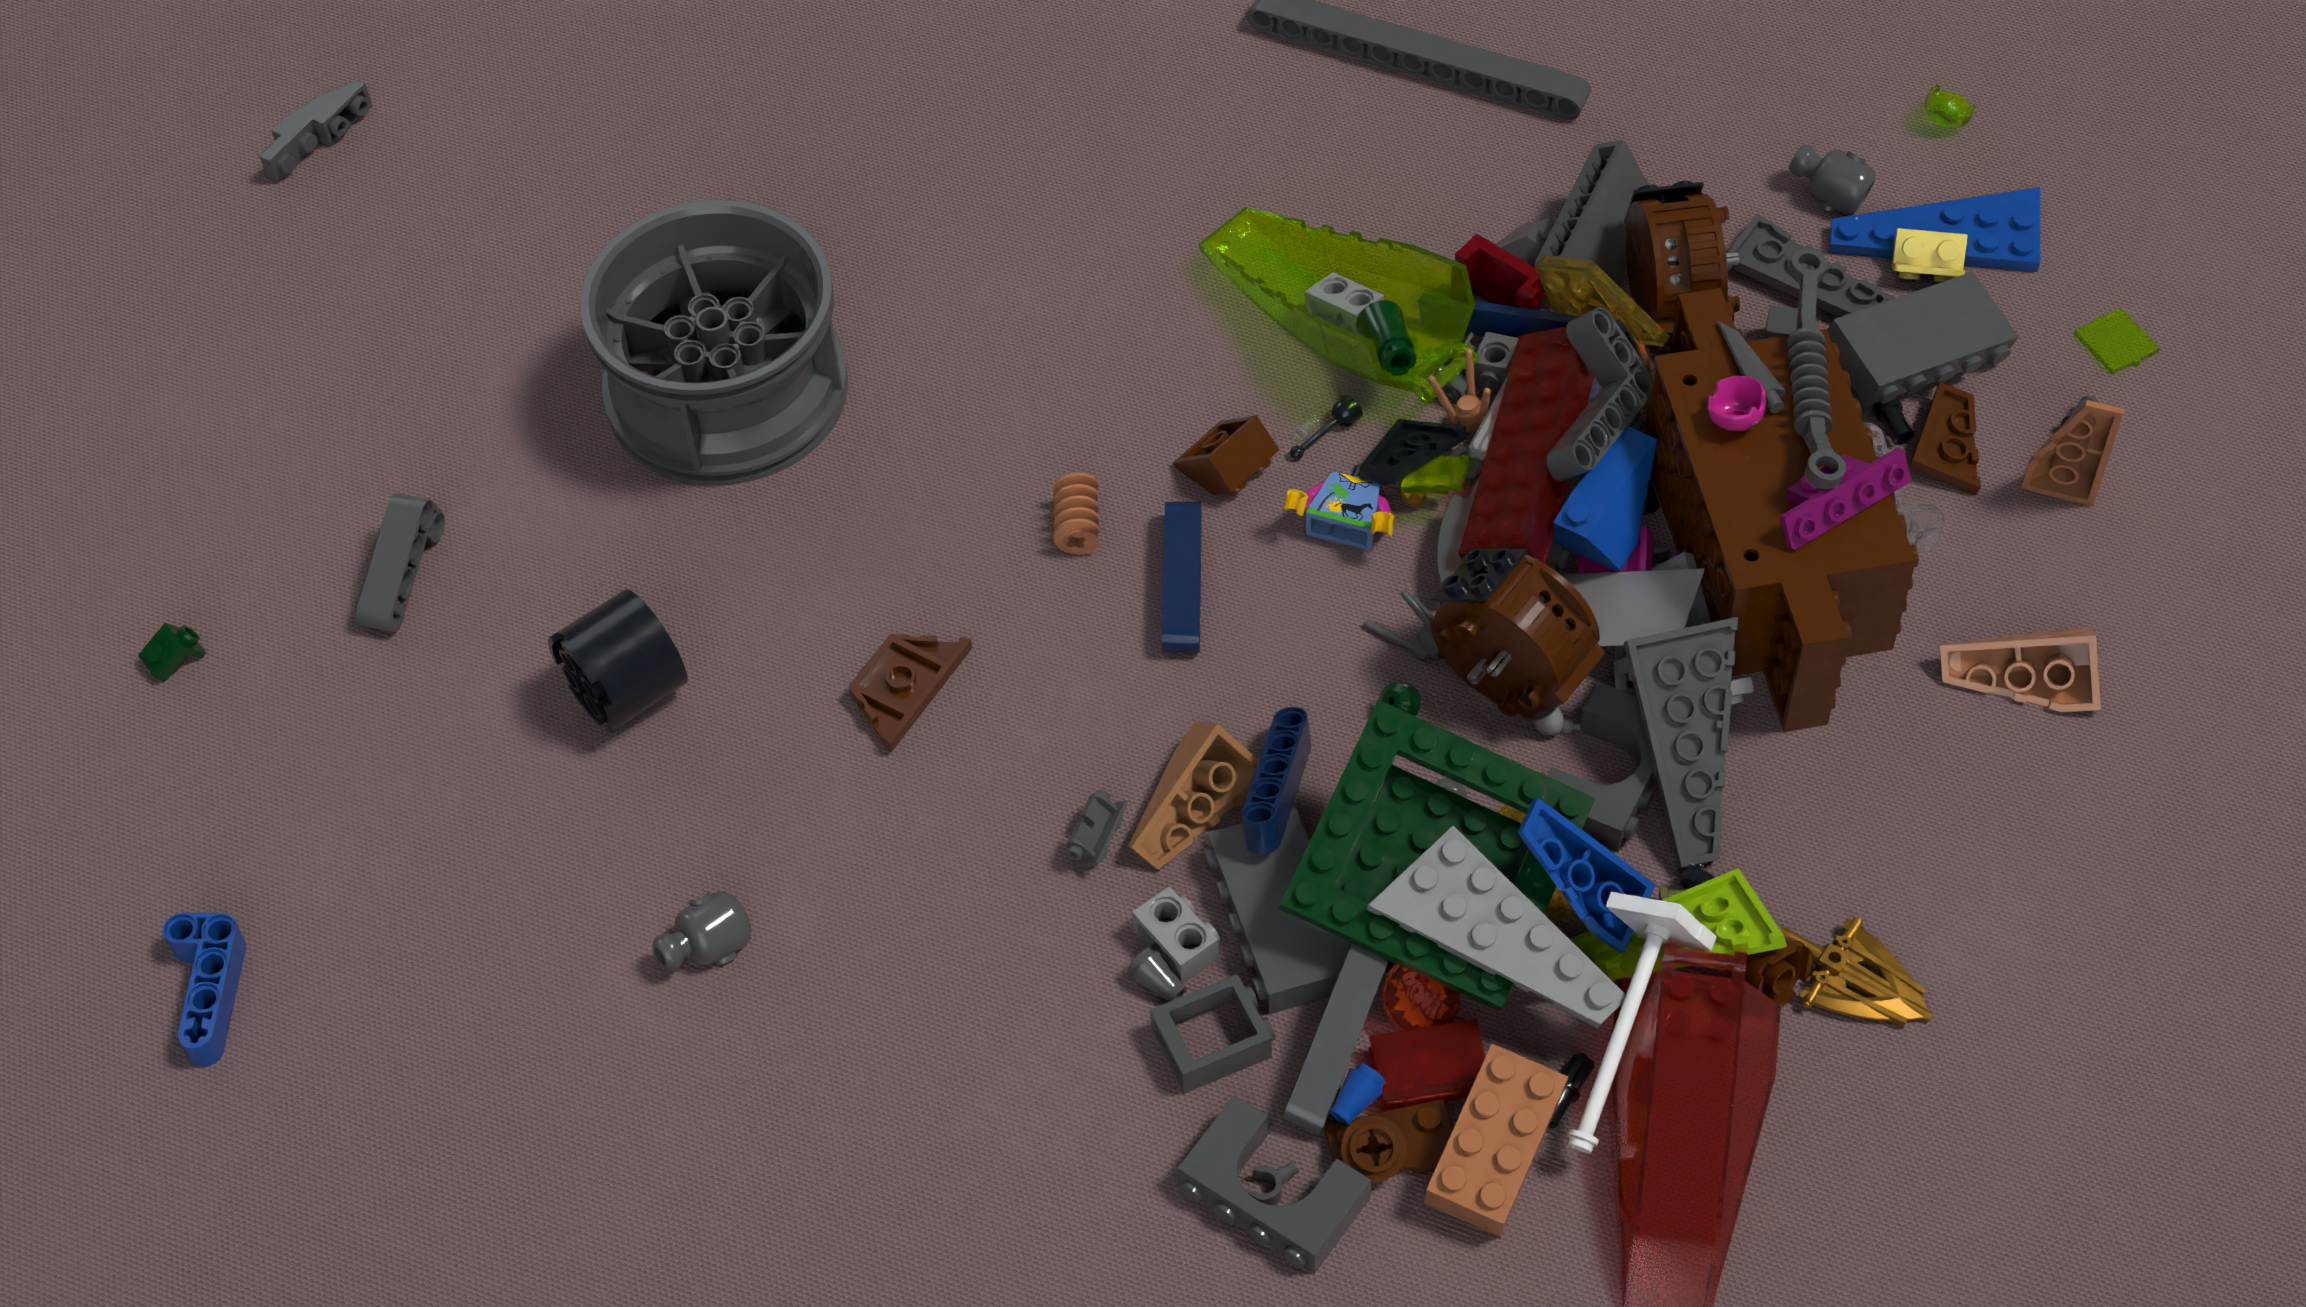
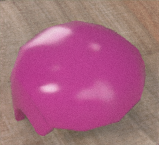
[1708,376,1766,431]

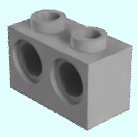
[1304,272,1385,344]
[1132,886,1220,984]

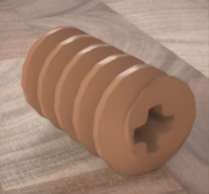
[1053,472,1099,555]

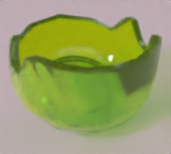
[1925,84,1976,129]

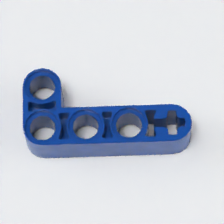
[163,913,246,1067]

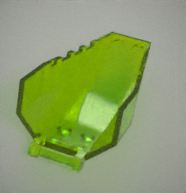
[1198,207,1478,403]

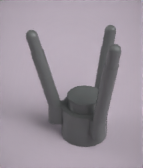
[1363,590,1444,661]

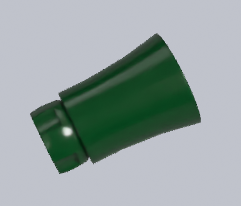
[1356,300,1416,376]

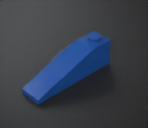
[1553,426,1657,572]
[1517,798,1656,953]

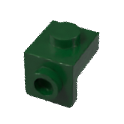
[138,623,206,681]

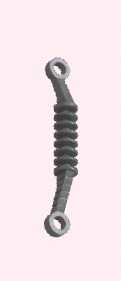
[1787,248,1846,490]

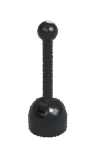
[1290,395,1363,460]

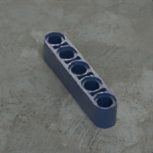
[1162,502,1202,652]
[1242,707,1311,854]

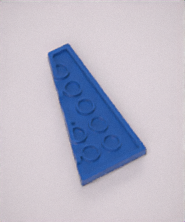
[1829,187,2040,272]

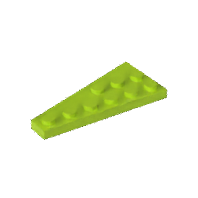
[1536,868,1787,995]

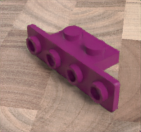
[1780,448,1911,550]

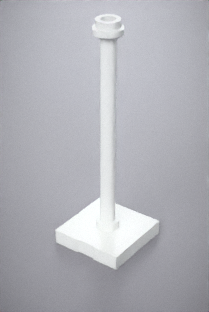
[1567,892,1717,1154]

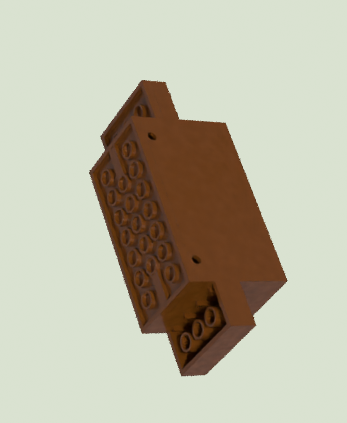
[1644,288,1919,732]

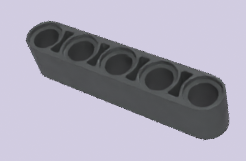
[1281,943,1389,1135]

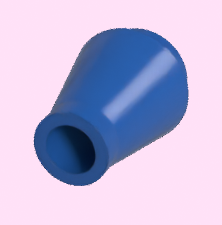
[1329,1063,1386,1126]

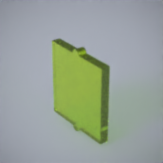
[2074,308,2160,375]
[1401,455,1470,494]

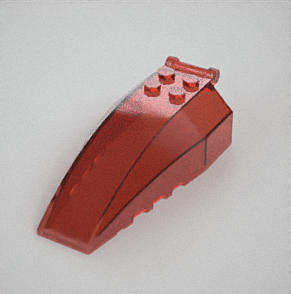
[1606,942,1781,1307]

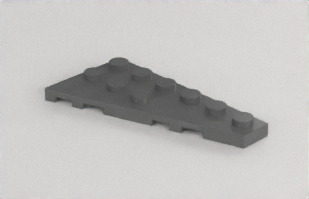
[1624,617,1738,869]

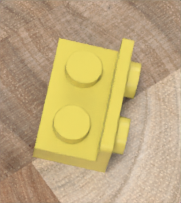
[1891,228,1968,282]

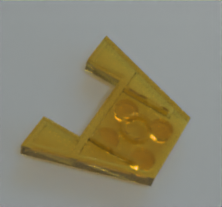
[1535,255,1670,347]

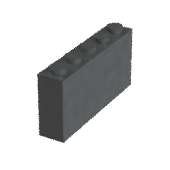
[1535,140,1649,316]
[1827,272,2019,406]
[1203,808,1351,1014]

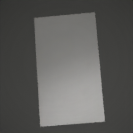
[1560,568,1705,646]

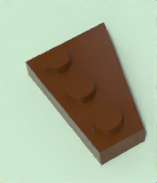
[1908,382,1981,495]
[1324,1099,1453,1175]

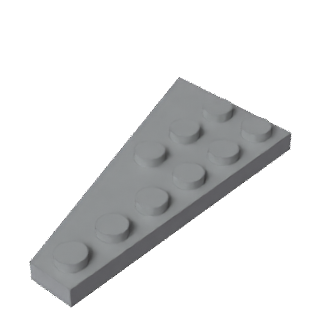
[1366,826,1626,1029]

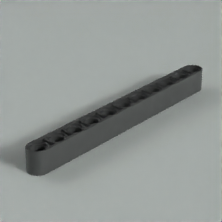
[1247,0,1591,120]

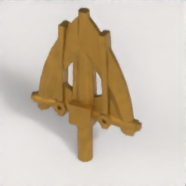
[1781,917,1933,1029]

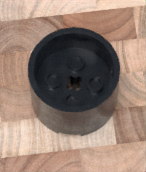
[548,589,688,732]

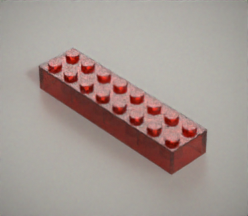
[1458,327,1594,564]

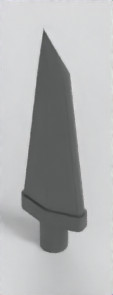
[1716,319,1786,413]

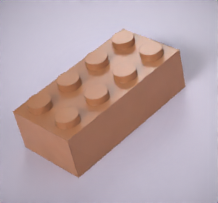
[1424,1044,1568,1237]

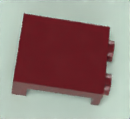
[1452,233,1544,310]

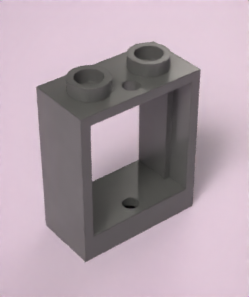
[1150,974,1276,1094]

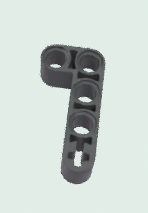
[356,493,445,633]

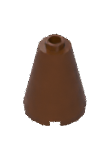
[1717,935,1812,1013]

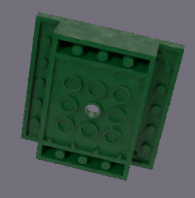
[1279,700,1596,1011]

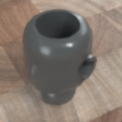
[1788,145,1875,215]
[652,891,752,970]

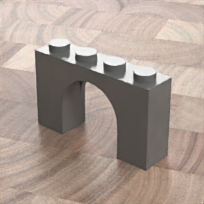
[1547,682,1657,852]
[1177,1095,1371,1274]

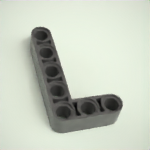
[1547,307,1652,482]

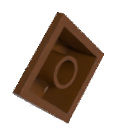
[1173,415,1279,495]

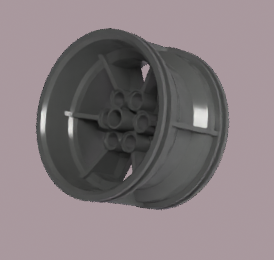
[580,199,848,486]

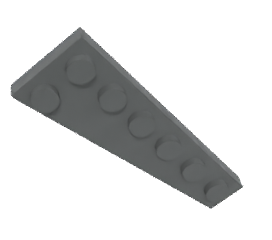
[1726,214,1894,317]

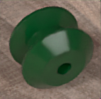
[1379,683,1421,716]

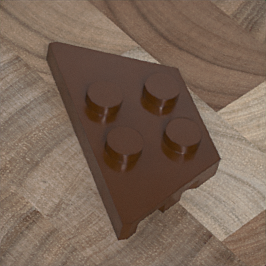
[849,634,972,751]

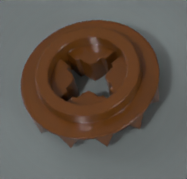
[1341,1116,1407,1183]

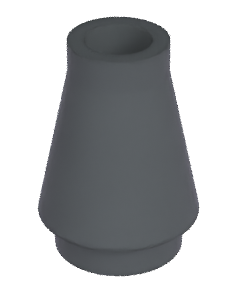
[1128,947,1187,1002]

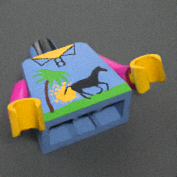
[1283,465,1394,551]

